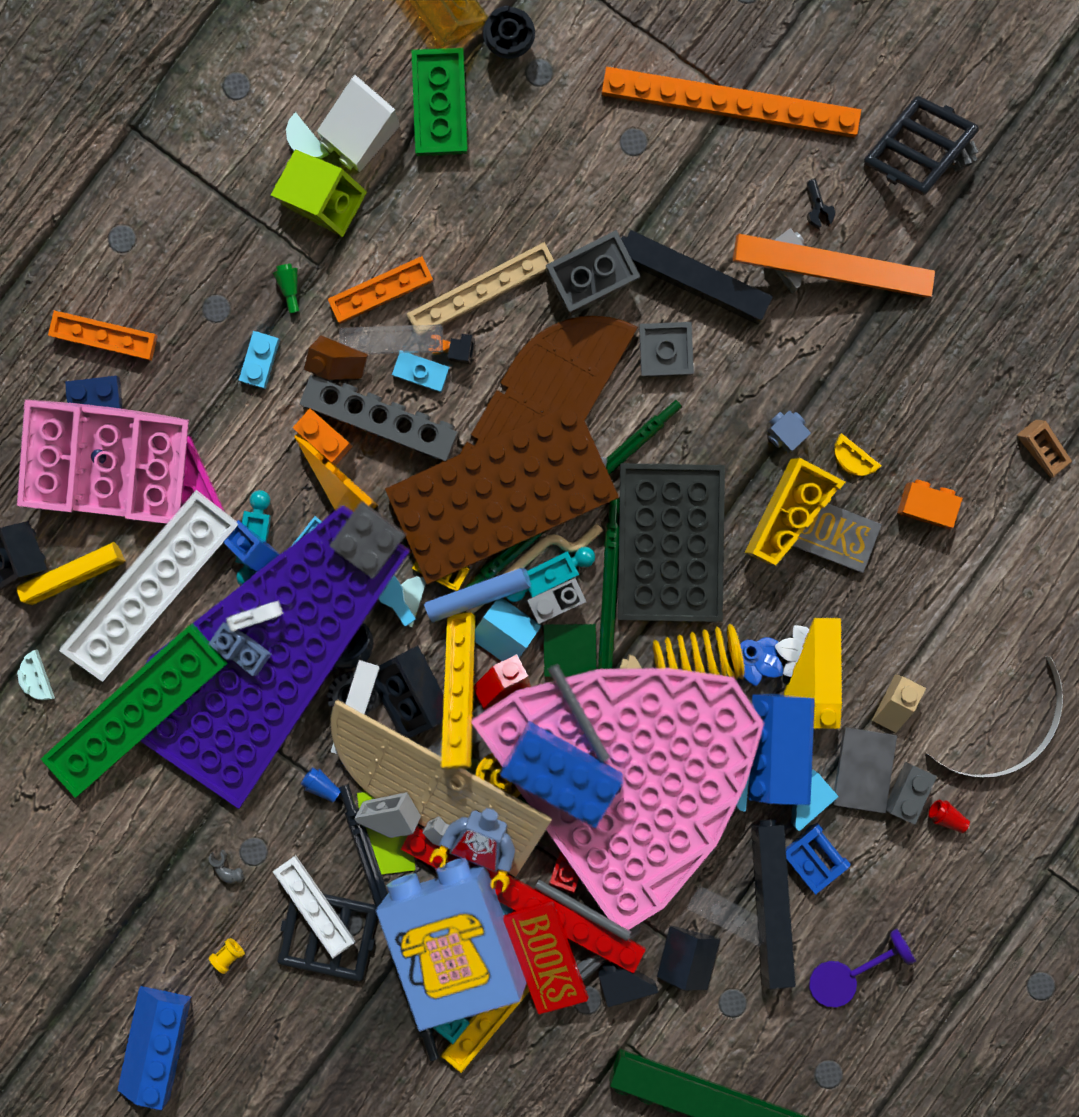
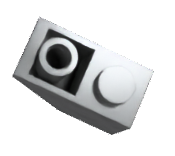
[528,578,586,624]

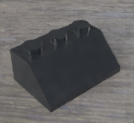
[374,645,444,738]

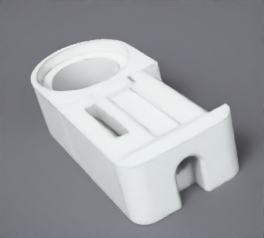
[226,601,283,632]

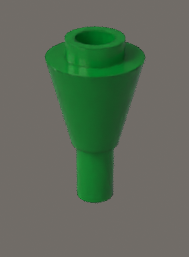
[272,263,299,313]

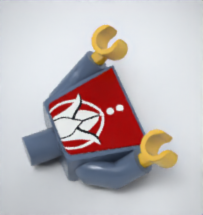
[430,809,515,892]

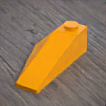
[294,433,378,512]

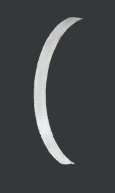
[925,657,1063,777]

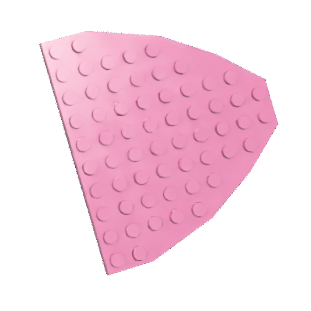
[472,668,764,930]

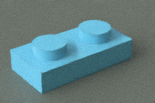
[239,331,280,389]

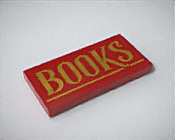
[503,901,589,1014]

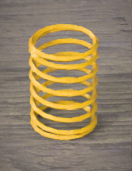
[652,624,745,680]

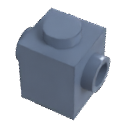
[767,410,811,453]

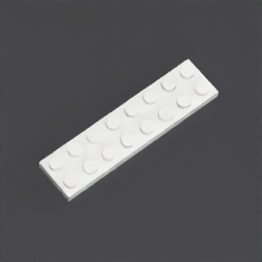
[60,490,238,682]

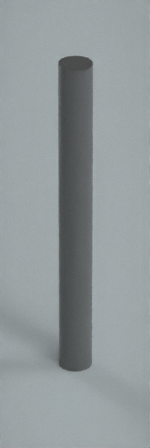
[548,664,610,762]
[534,879,631,941]

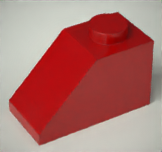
[473,655,531,710]

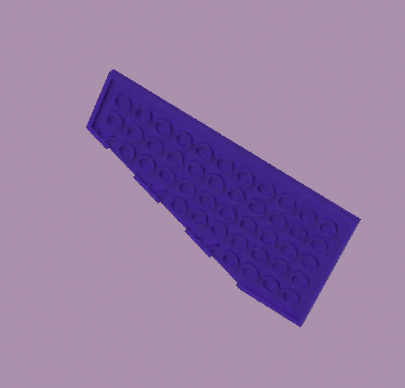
[141,505,410,809]

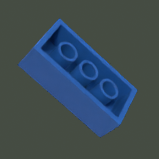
[501,721,623,828]

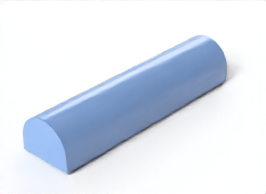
[424,568,531,623]

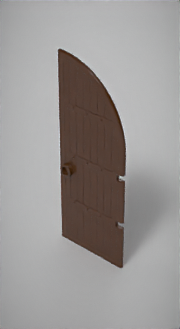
[459,316,638,455]

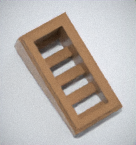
[1017,420,1072,478]

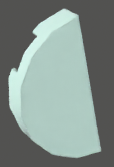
[286,112,329,159]
[397,576,426,627]
[17,650,55,700]

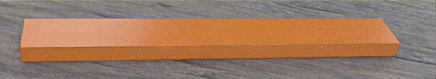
[733,234,935,298]

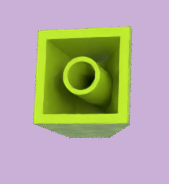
[271,149,367,237]

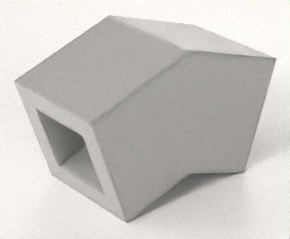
[422,816,449,849]

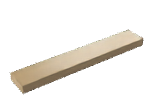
[407,242,554,338]

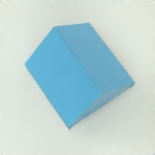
[475,598,542,661]

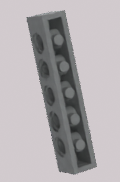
[299,375,459,462]

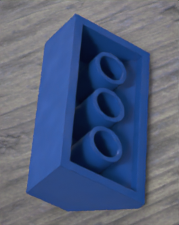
[749,694,815,805]
[118,986,191,1110]

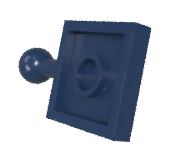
[65,375,123,464]

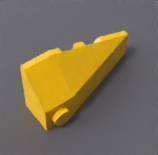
[784,618,842,729]

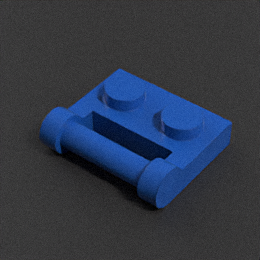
[786,823,851,895]

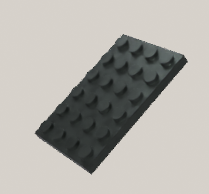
[617,463,725,622]

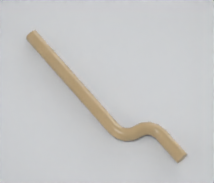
[466,523,604,614]

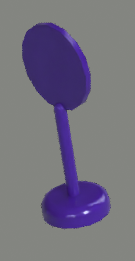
[809,928,916,1007]

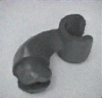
[209,850,244,884]

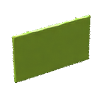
[357,792,416,874]

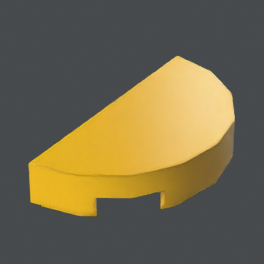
[834,433,882,476]

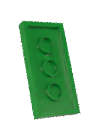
[411,48,468,156]

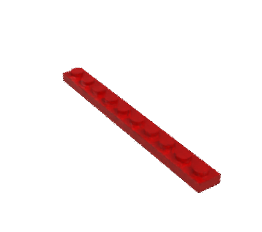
[401,826,646,973]

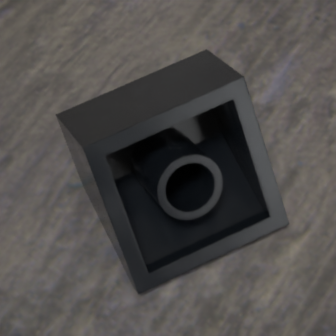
[0,521,47,590]

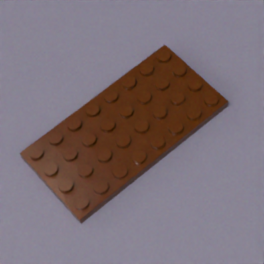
[385,402,619,585]

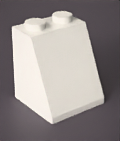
[317,75,400,172]

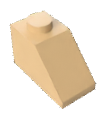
[872,674,926,733]

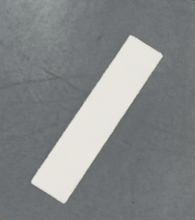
[331,661,379,754]

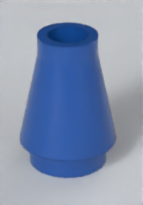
[300,767,340,803]

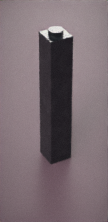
[621,230,773,324]
[751,819,796,989]

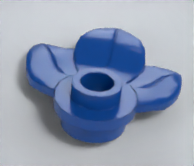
[740,637,783,686]

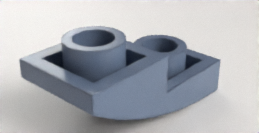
[209,622,271,676]

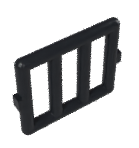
[864,96,979,195]
[277,893,377,982]

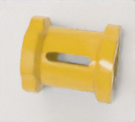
[209,938,245,974]

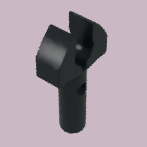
[806,179,836,229]

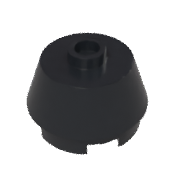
[483,5,535,59]

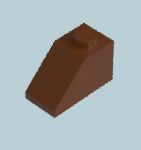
[304,335,368,380]

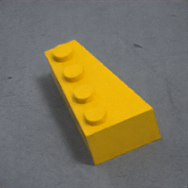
[744,458,845,565]

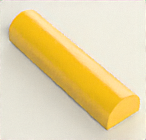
[17,542,126,605]

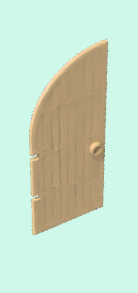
[331,700,552,877]

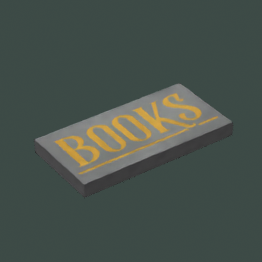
[792,504,882,573]

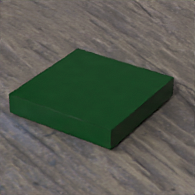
[544,624,596,677]

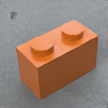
[293,409,353,465]
[897,480,962,529]

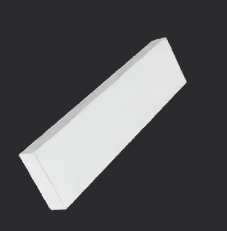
[273,855,355,958]

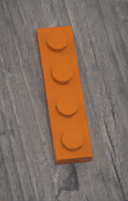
[328,256,434,324]
[48,310,158,361]

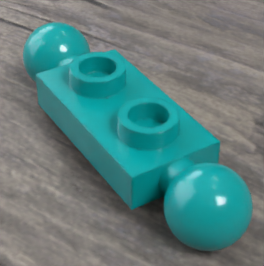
[235,490,271,586]
[506,547,595,602]

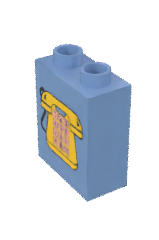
[376,858,526,1031]

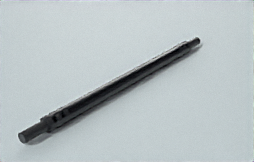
[339,784,440,1061]

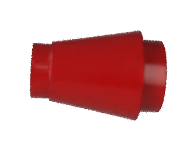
[928,800,970,834]

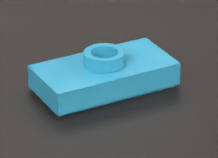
[392,350,450,393]

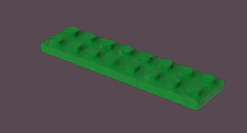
[41,623,228,798]

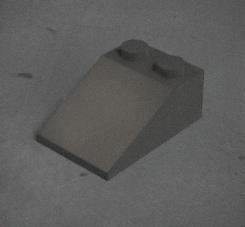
[545,230,640,318]

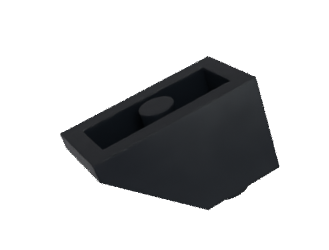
[598,962,659,1007]

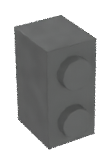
[886,762,937,824]

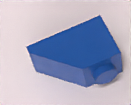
[224,520,280,572]

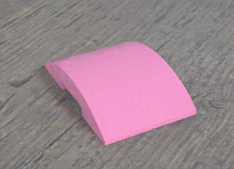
[17,400,189,523]

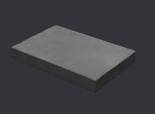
[832,727,897,813]

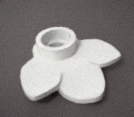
[775,625,809,677]

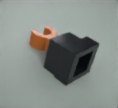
[429,334,475,365]

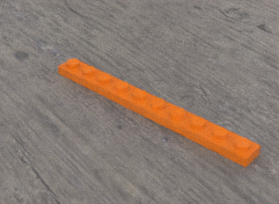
[601,66,861,138]

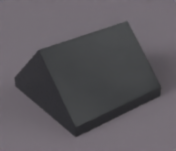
[657,925,720,991]

